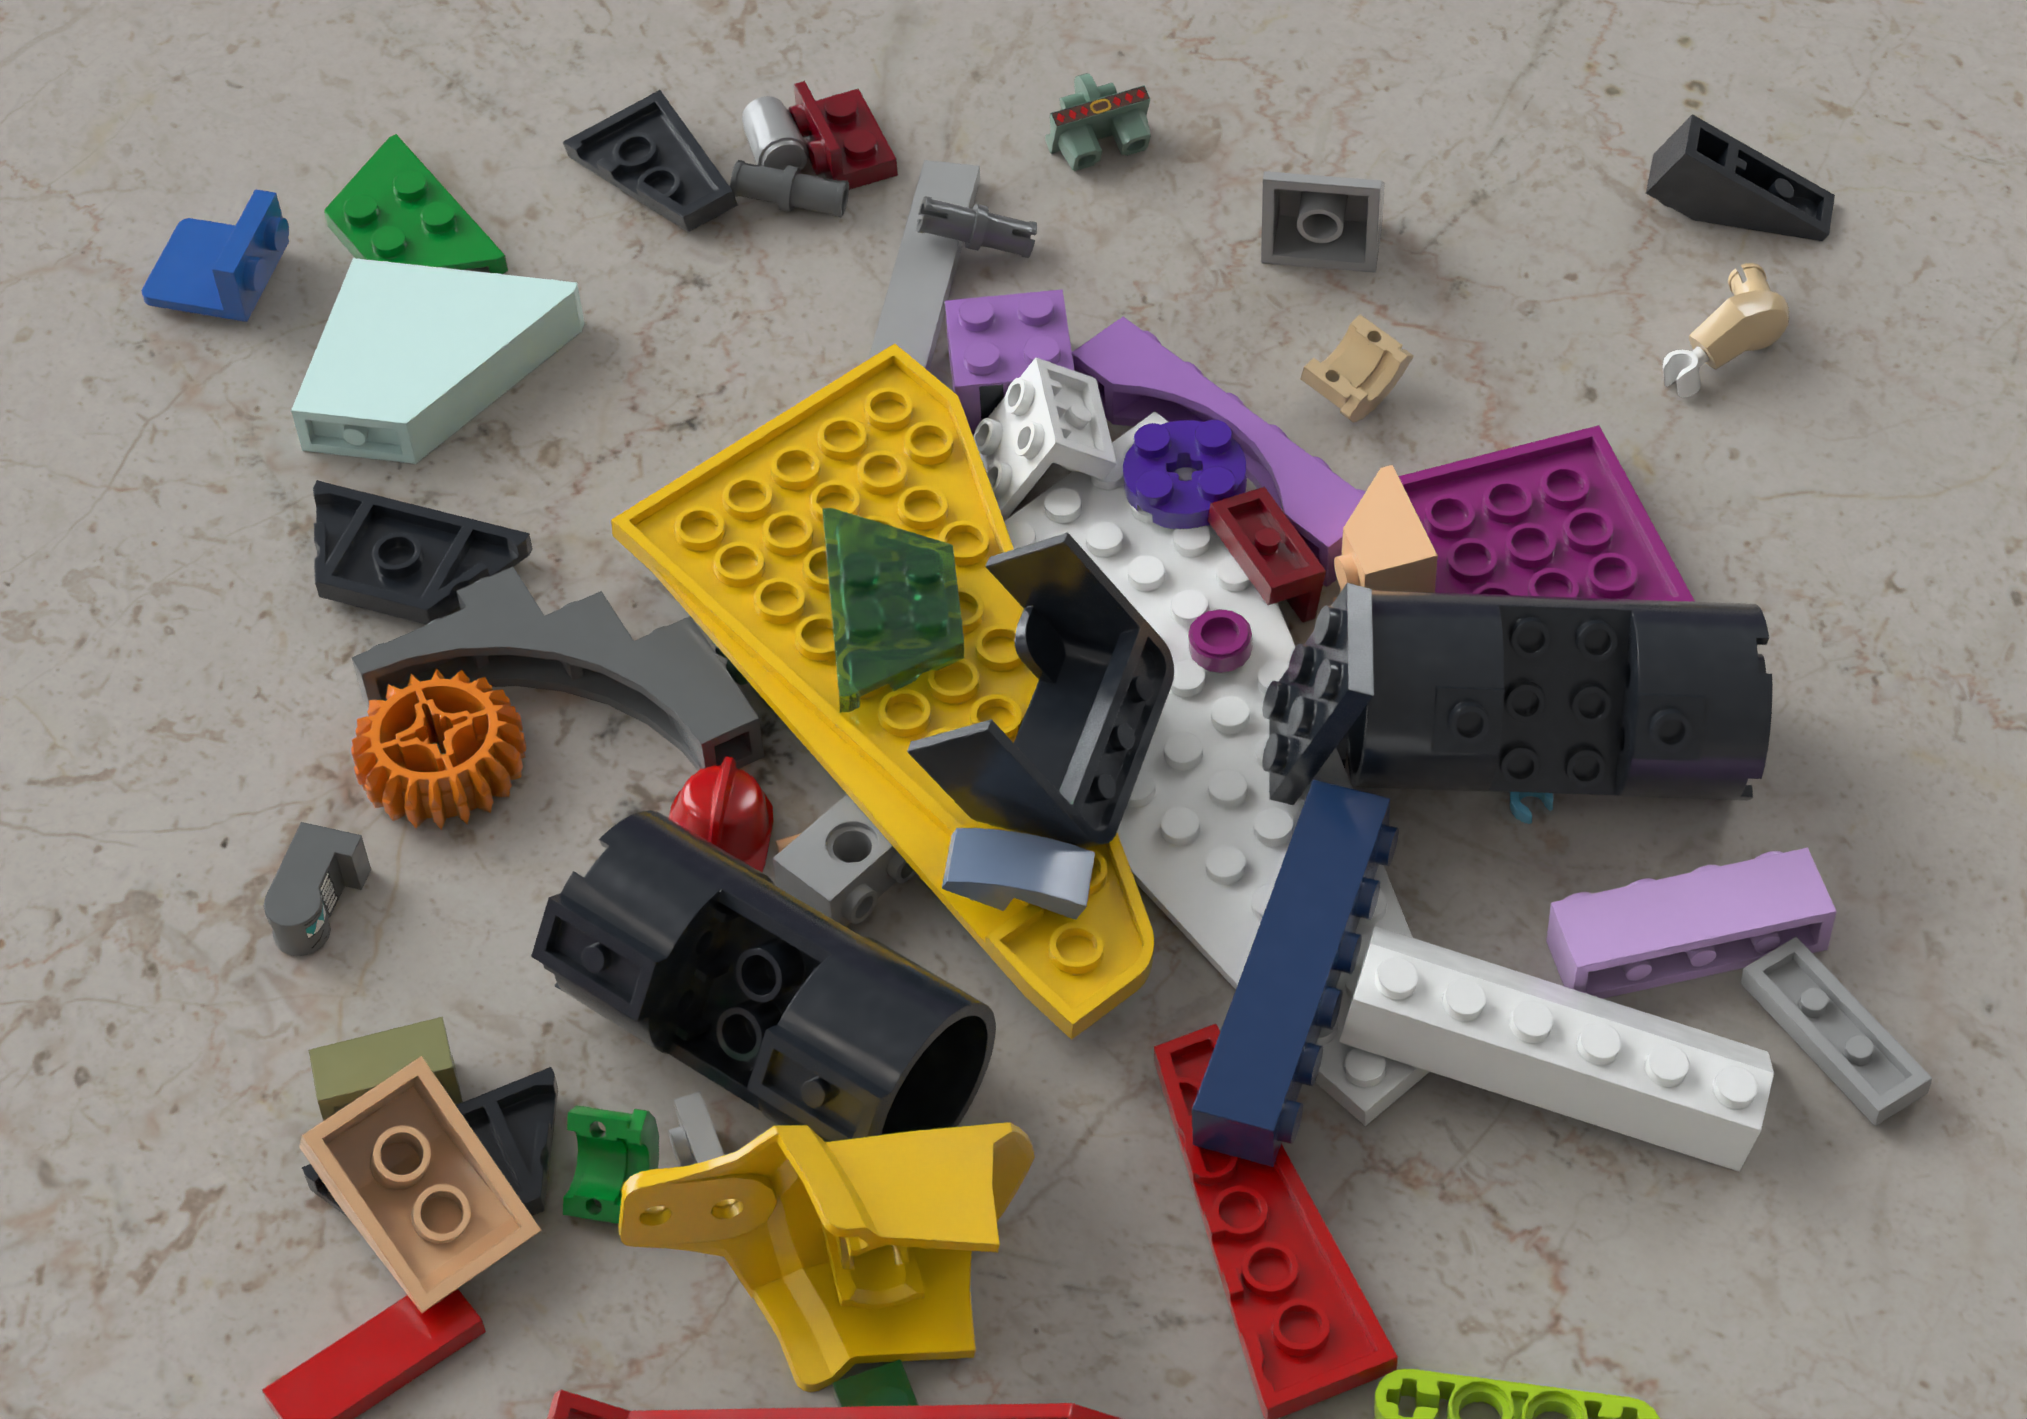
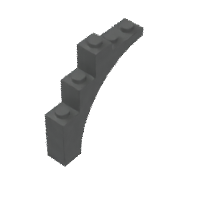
[352,567,765,771]

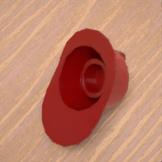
[669,756,774,872]

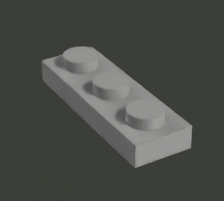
[1741,937,1932,1126]

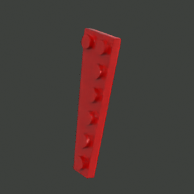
[1154,1023,1398,1419]

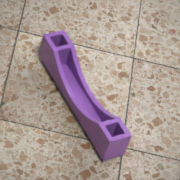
[1072,316,1365,587]

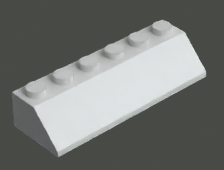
[1339,926,1774,1172]

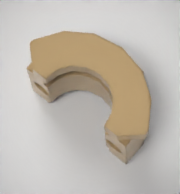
[1301,314,1413,423]

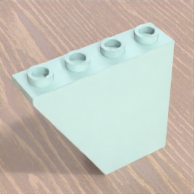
[291,258,585,464]

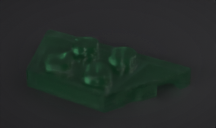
[823,508,964,713]

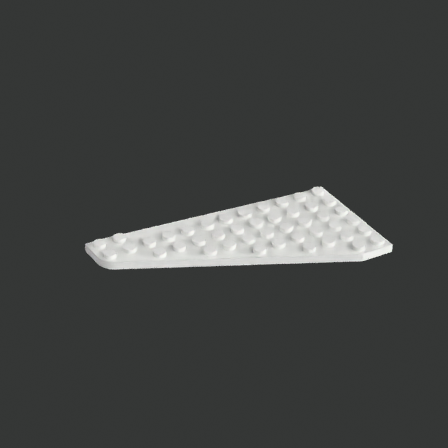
[1004,412,1429,1126]

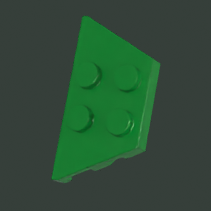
[324,134,508,274]

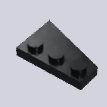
[563,90,738,232]

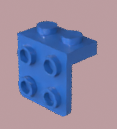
[141,189,289,322]

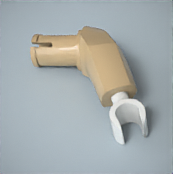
[1663,263,1789,398]

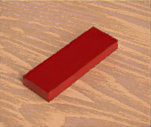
[262,1289,486,1419]

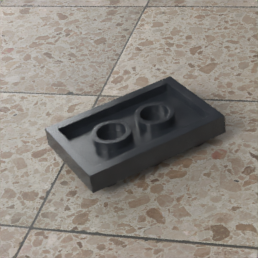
[1262,583,1374,805]

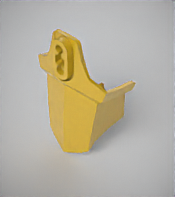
[618,1122,1035,1392]

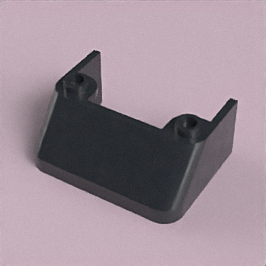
[907,532,1174,849]

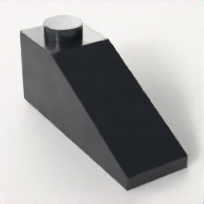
[1646,114,1835,241]

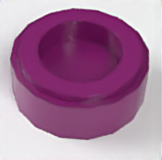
[1188,609,1253,673]

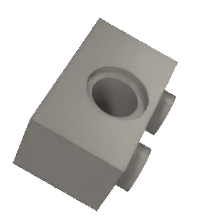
[773,794,916,927]

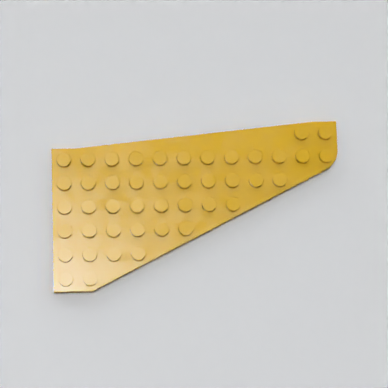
[611,343,1154,1040]

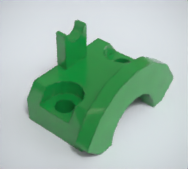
[563,1105,659,1224]

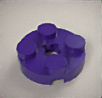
[1123,419,1247,529]

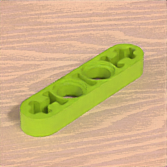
[1374,1369,1660,1419]

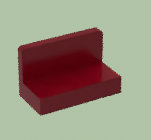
[1207,486,1326,623]

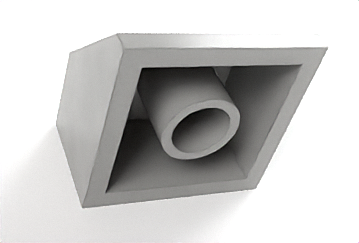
[1261,171,1385,272]

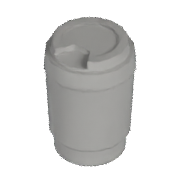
[742,96,809,170]

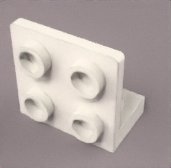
[974,358,1117,521]

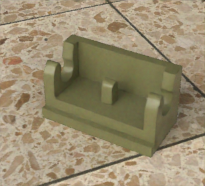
[308,1017,463,1121]

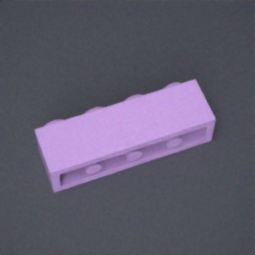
[1546,848,1836,999]

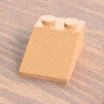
[299,1056,541,1313]

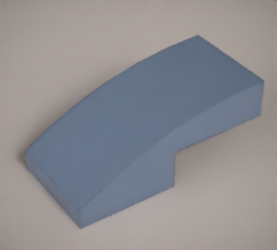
[942,828,1095,920]

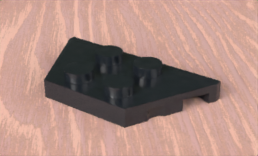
[313,480,533,625]
[302,1067,558,1217]

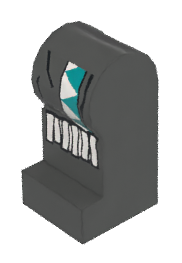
[263,822,371,956]

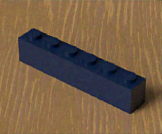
[1192,779,1399,1167]

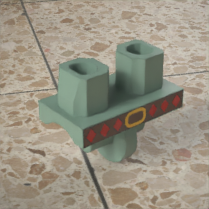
[1045,73,1151,171]

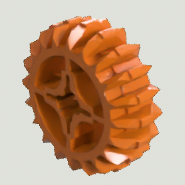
[351,669,527,830]

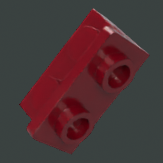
[789,81,898,190]

